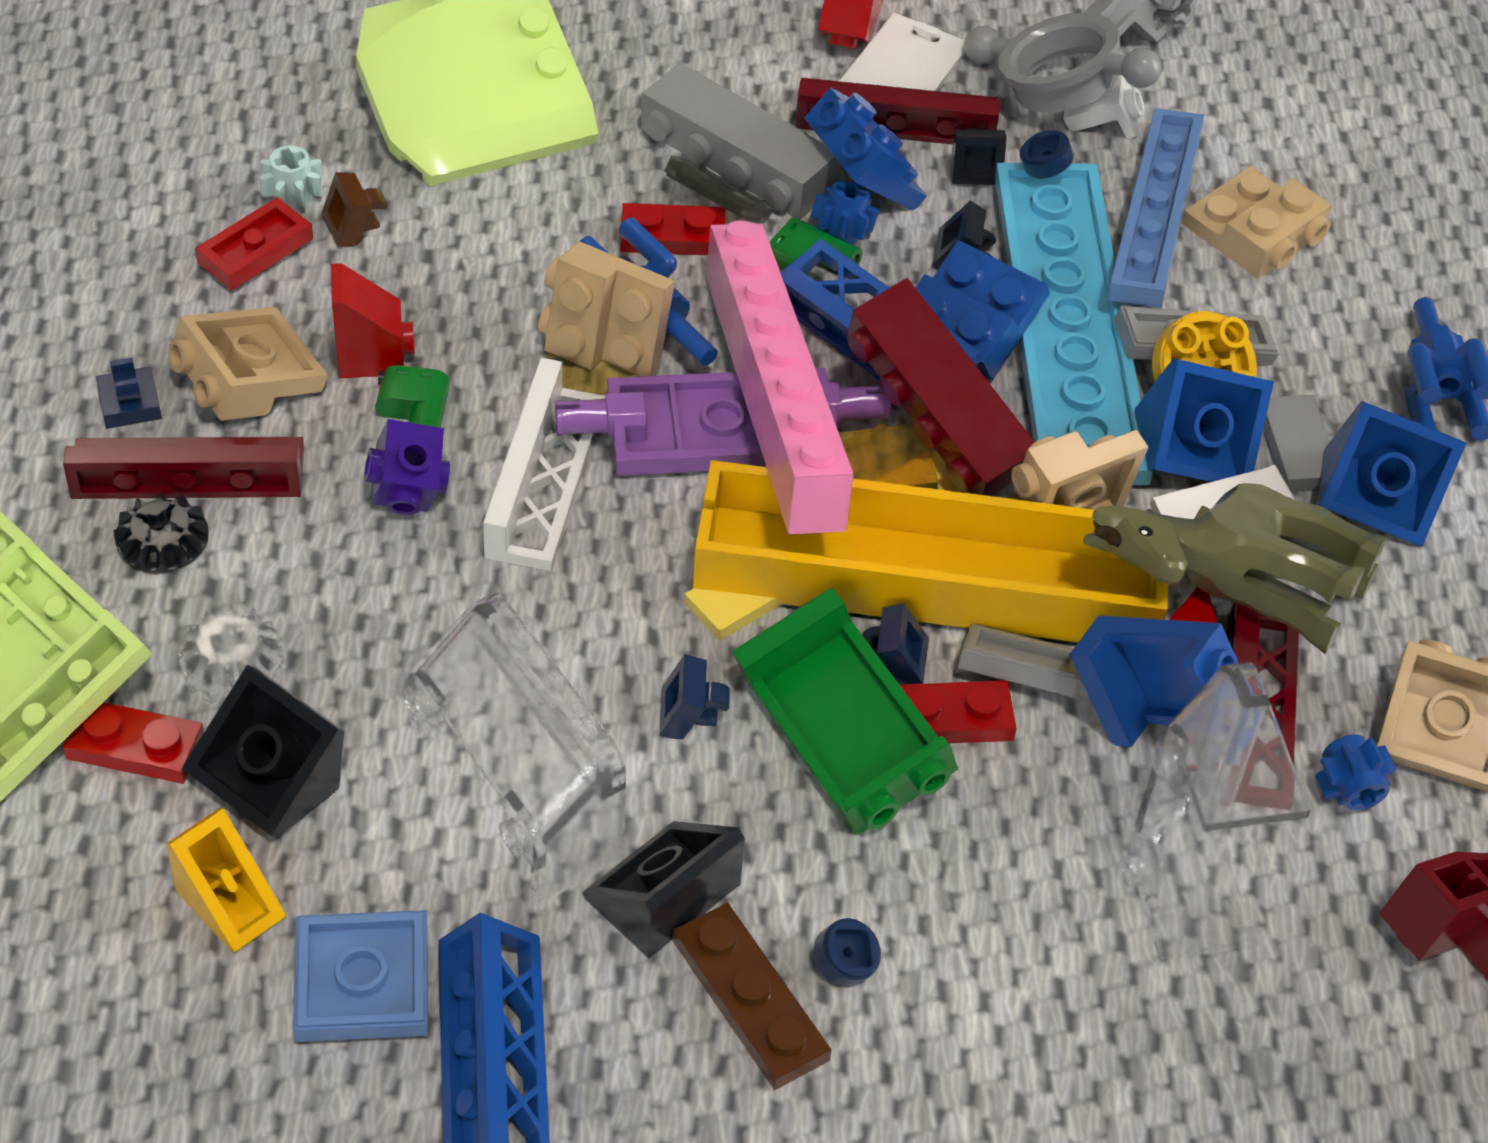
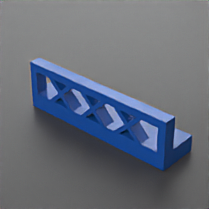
[781,238,980,381]
[439,913,550,1143]

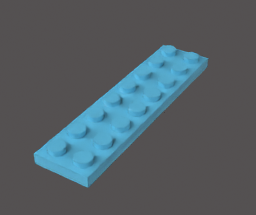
[995,163,1154,485]

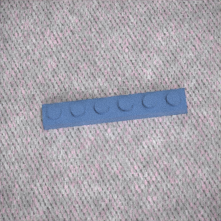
[1108,108,1204,308]

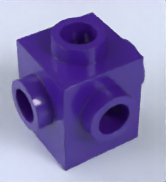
[364,419,450,515]

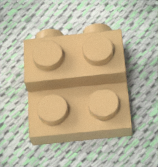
[1181,166,1332,279]
[538,241,675,377]
[168,307,328,421]
[1005,430,1148,510]
[1376,639,1488,792]

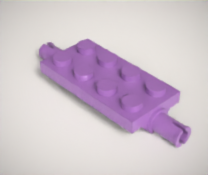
[555,368,891,476]

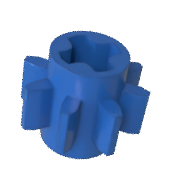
[810,181,879,245]
[1315,734,1397,811]

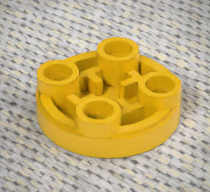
[1152,311,1257,381]

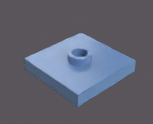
[293,910,428,1042]

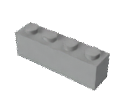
[641,63,839,220]

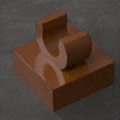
[322,172,388,247]

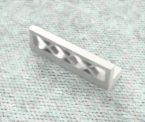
[483,358,605,571]

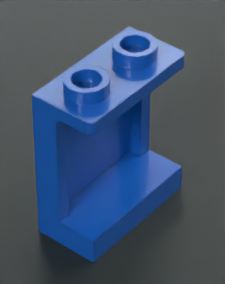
[1069,616,1261,755]

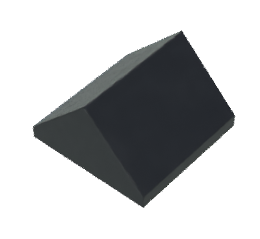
[181,664,344,837]
[582,821,745,959]

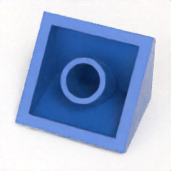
[1134,359,1274,482]
[1317,401,1467,546]

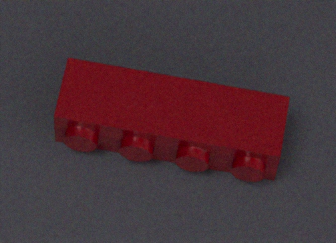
[847,278,1035,496]

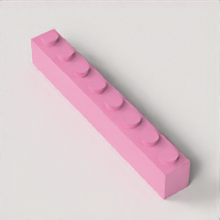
[706,221,854,534]

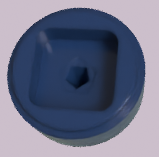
[1019,130,1074,179]
[813,918,881,987]

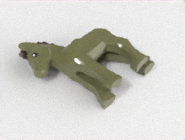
[1083,483,1387,654]

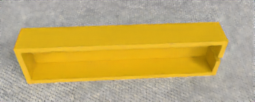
[693,460,1168,643]

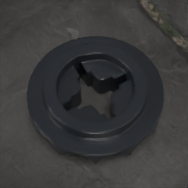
[113,492,209,572]

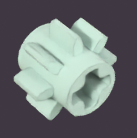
[259,145,323,209]

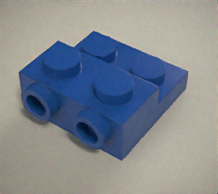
[804,87,927,210]
[915,240,1050,380]

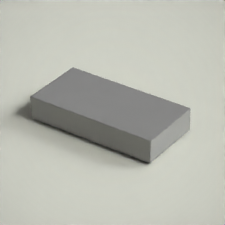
[1264,395,1330,492]
[958,624,1079,697]

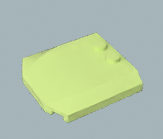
[356,0,599,186]
[0,511,153,802]

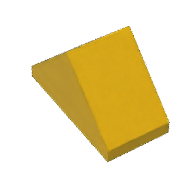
[166,808,287,953]

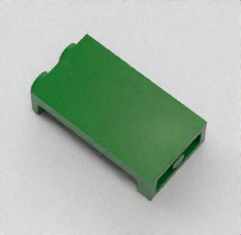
[732,587,959,835]

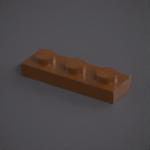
[673,902,832,1091]

